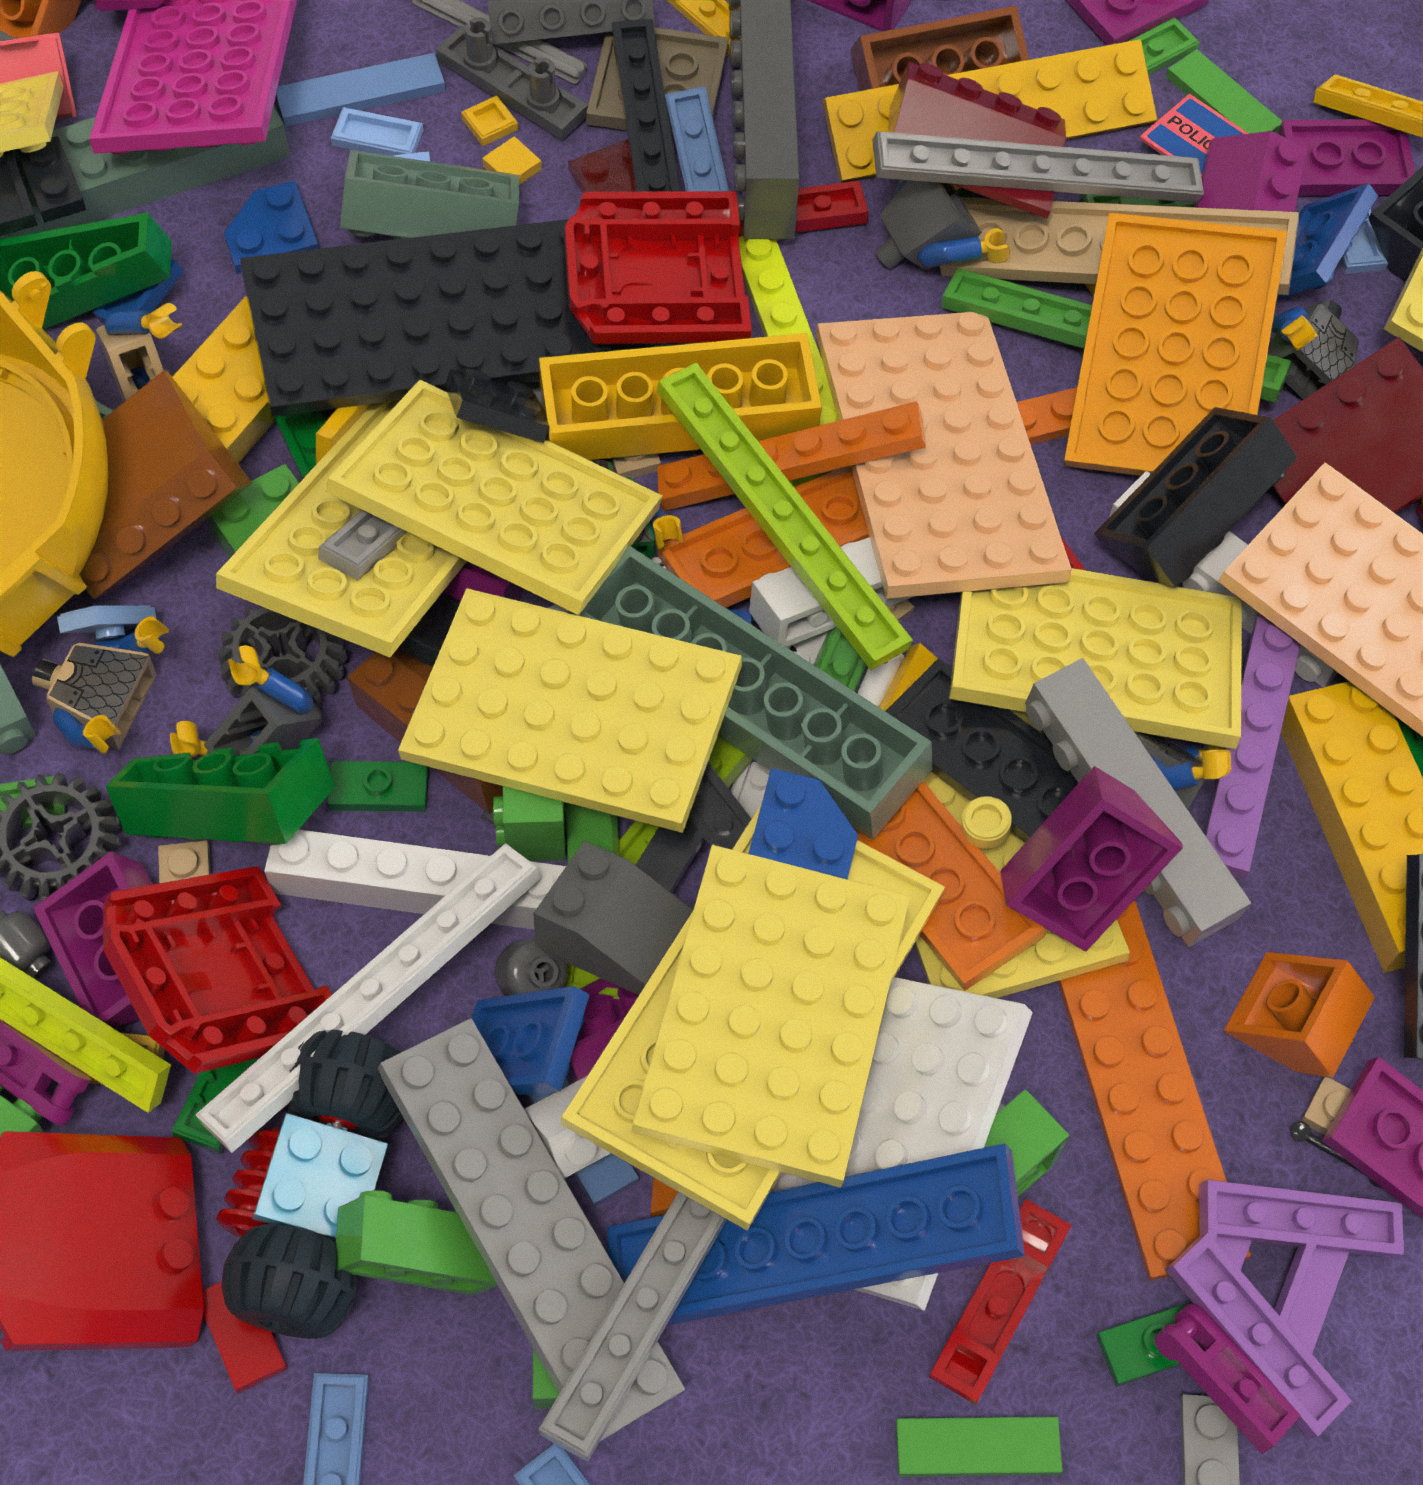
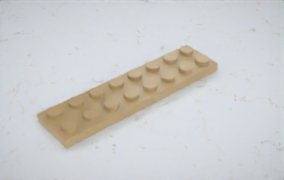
[940,197,1299,295]

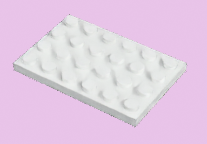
[770,977,1033,1311]

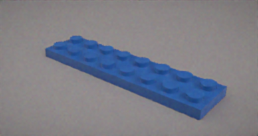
[607,1143,1025,1326]

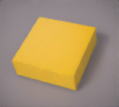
[461,95,518,146]
[482,136,542,185]

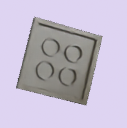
[586,27,729,137]

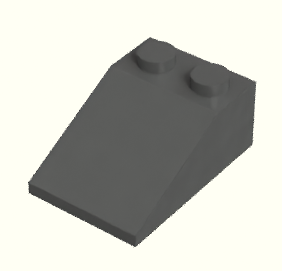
[533,841,693,995]

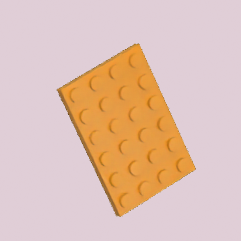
[1064,212,1287,476]

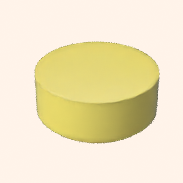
[961,796,1012,849]

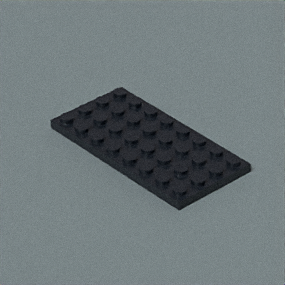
[240,219,625,417]

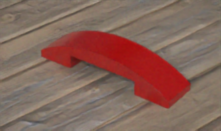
[929,1199,1072,1405]

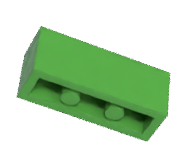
[335,1190,498,1294]

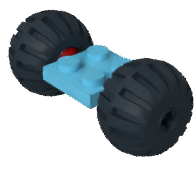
[221,1030,404,1339]

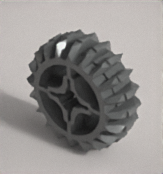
[217,605,347,708]
[0,772,122,901]

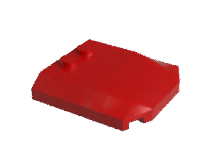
[564,191,752,344]
[103,866,332,1074]
[0,1131,204,1351]

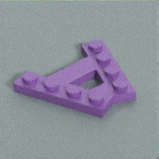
[1165,1180,1404,1439]

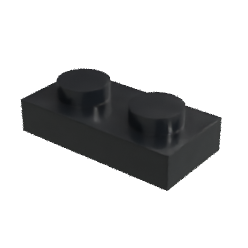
[16,136,86,223]

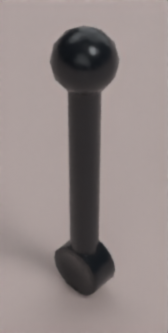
[1290,1121,1381,1187]

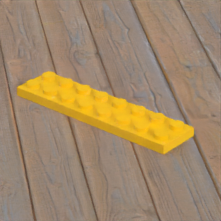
[822,39,1157,183]

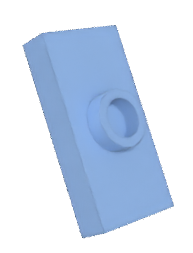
[57,605,156,640]

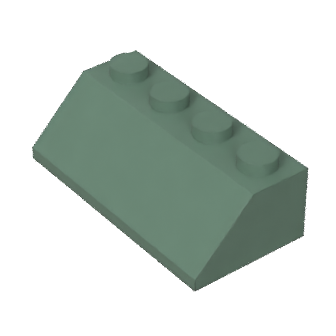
[340,150,519,240]

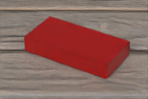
[202,1281,288,1394]

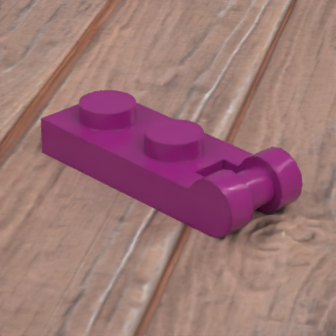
[0,1019,91,1125]
[1155,1304,1301,1454]

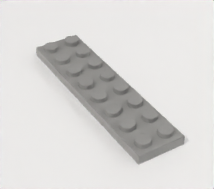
[377,1018,685,1442]

